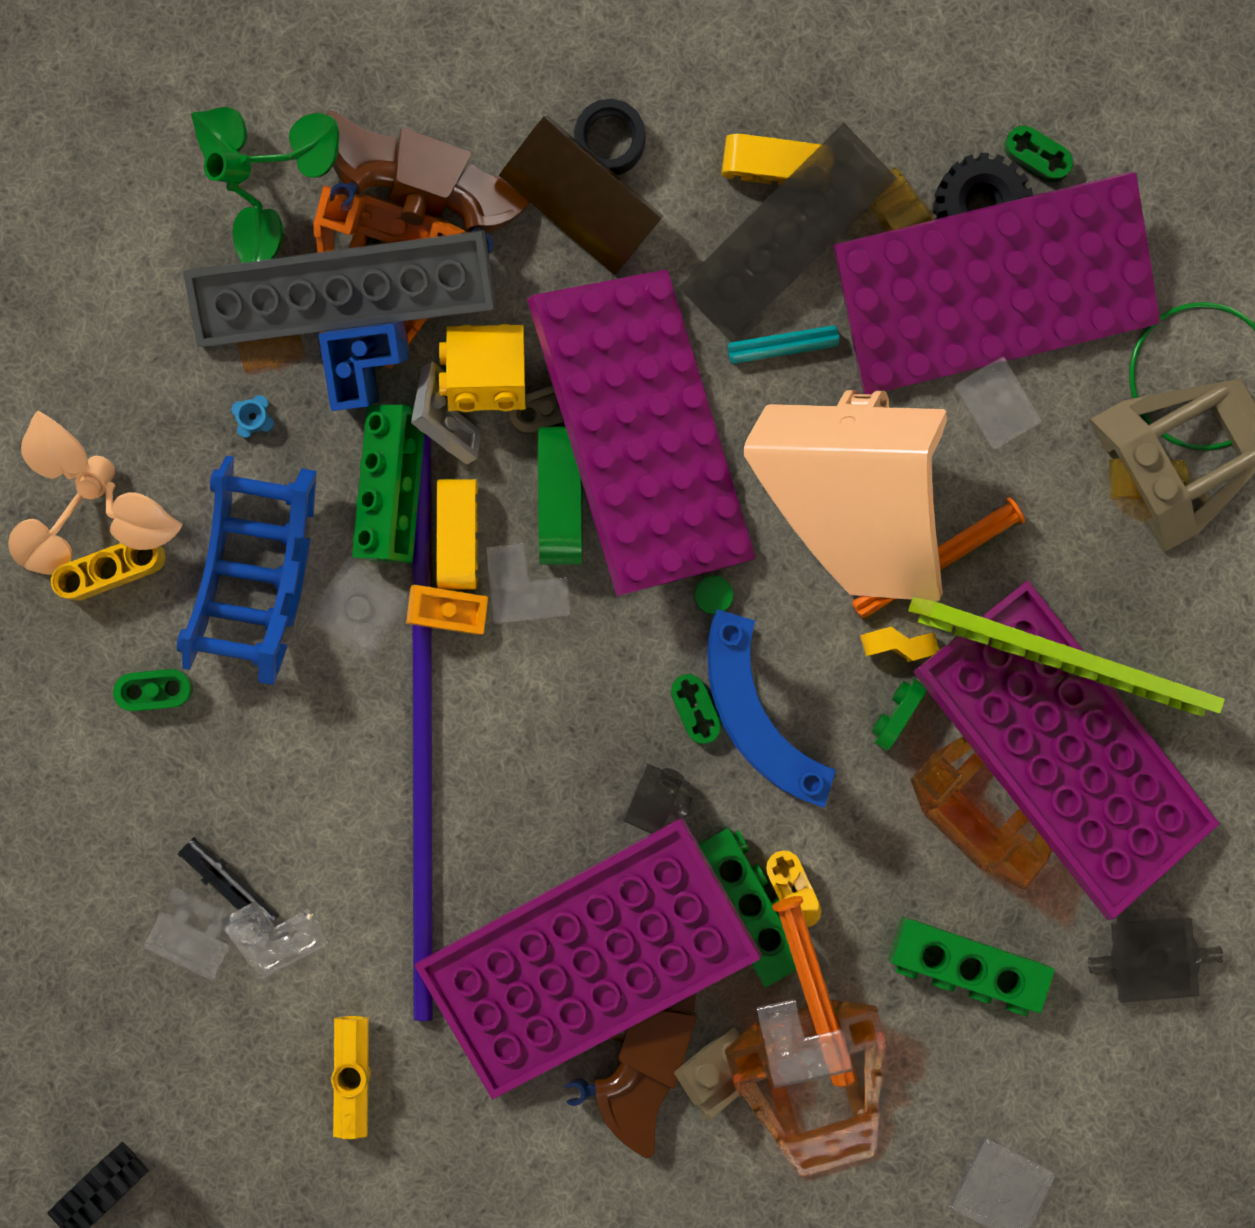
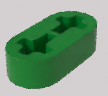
[1004,125,1073,182]
[671,674,721,744]

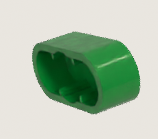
[538,427,583,565]

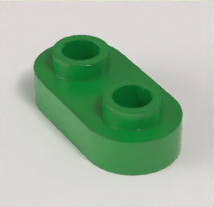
[113,669,193,711]
[871,678,927,752]

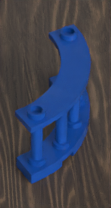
[177,455,317,685]
[707,609,836,808]

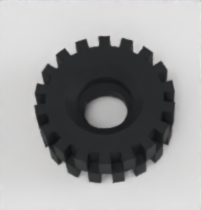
[933,153,1033,220]
[47,1142,150,1228]

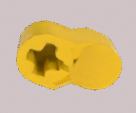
[860,626,939,662]
[766,850,822,928]

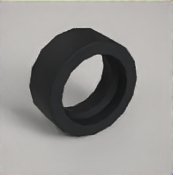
[574,98,646,175]

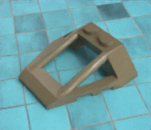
[1089,379,1255,553]

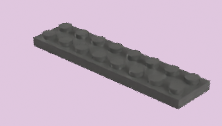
[183,230,497,347]

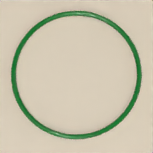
[1129,302,1255,450]

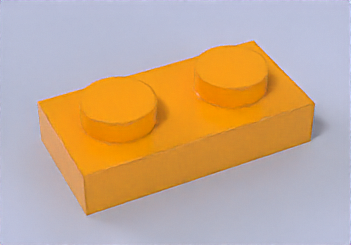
[406,585,488,635]

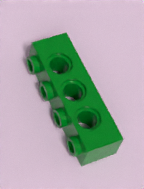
[698,826,796,988]
[887,916,1055,1017]

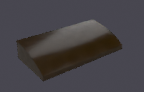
[499,115,664,275]

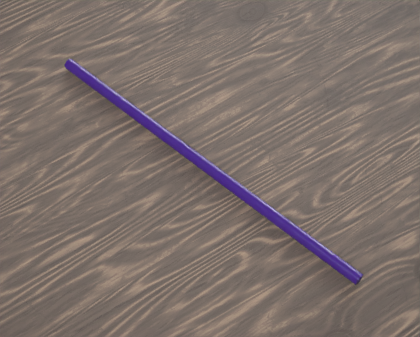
[412,405,433,1021]

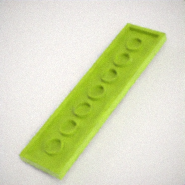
[908,596,1225,717]

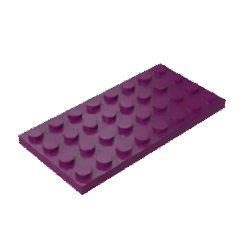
[833,172,1160,394]
[527,269,756,597]
[913,580,1219,920]
[414,817,762,1100]

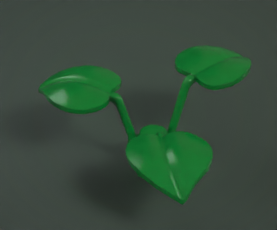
[191,107,340,263]

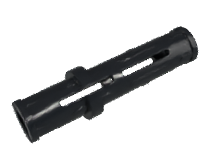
[177,837,279,933]

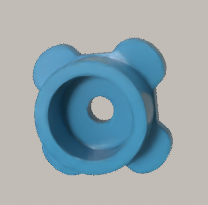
[231,395,274,438]

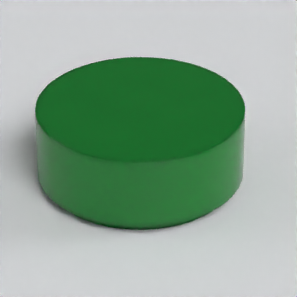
[694,576,733,615]

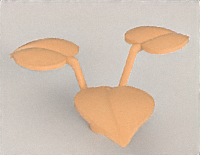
[8,411,183,575]

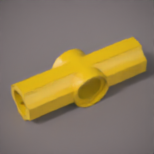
[331,1016,371,1139]

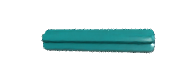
[727,325,840,364]

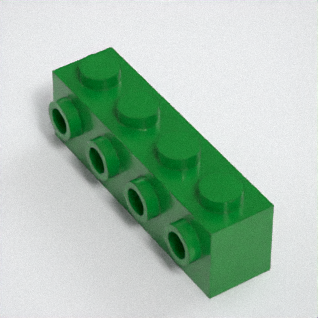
[352,405,424,563]

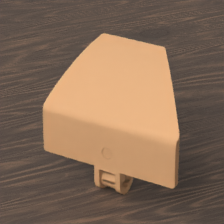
[744,390,947,601]

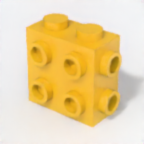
[439,324,526,412]

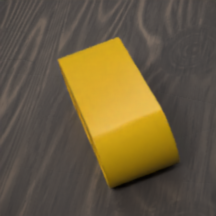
[721,134,835,191]
[437,479,478,590]
[51,543,166,601]

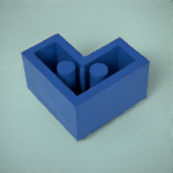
[318,321,410,411]

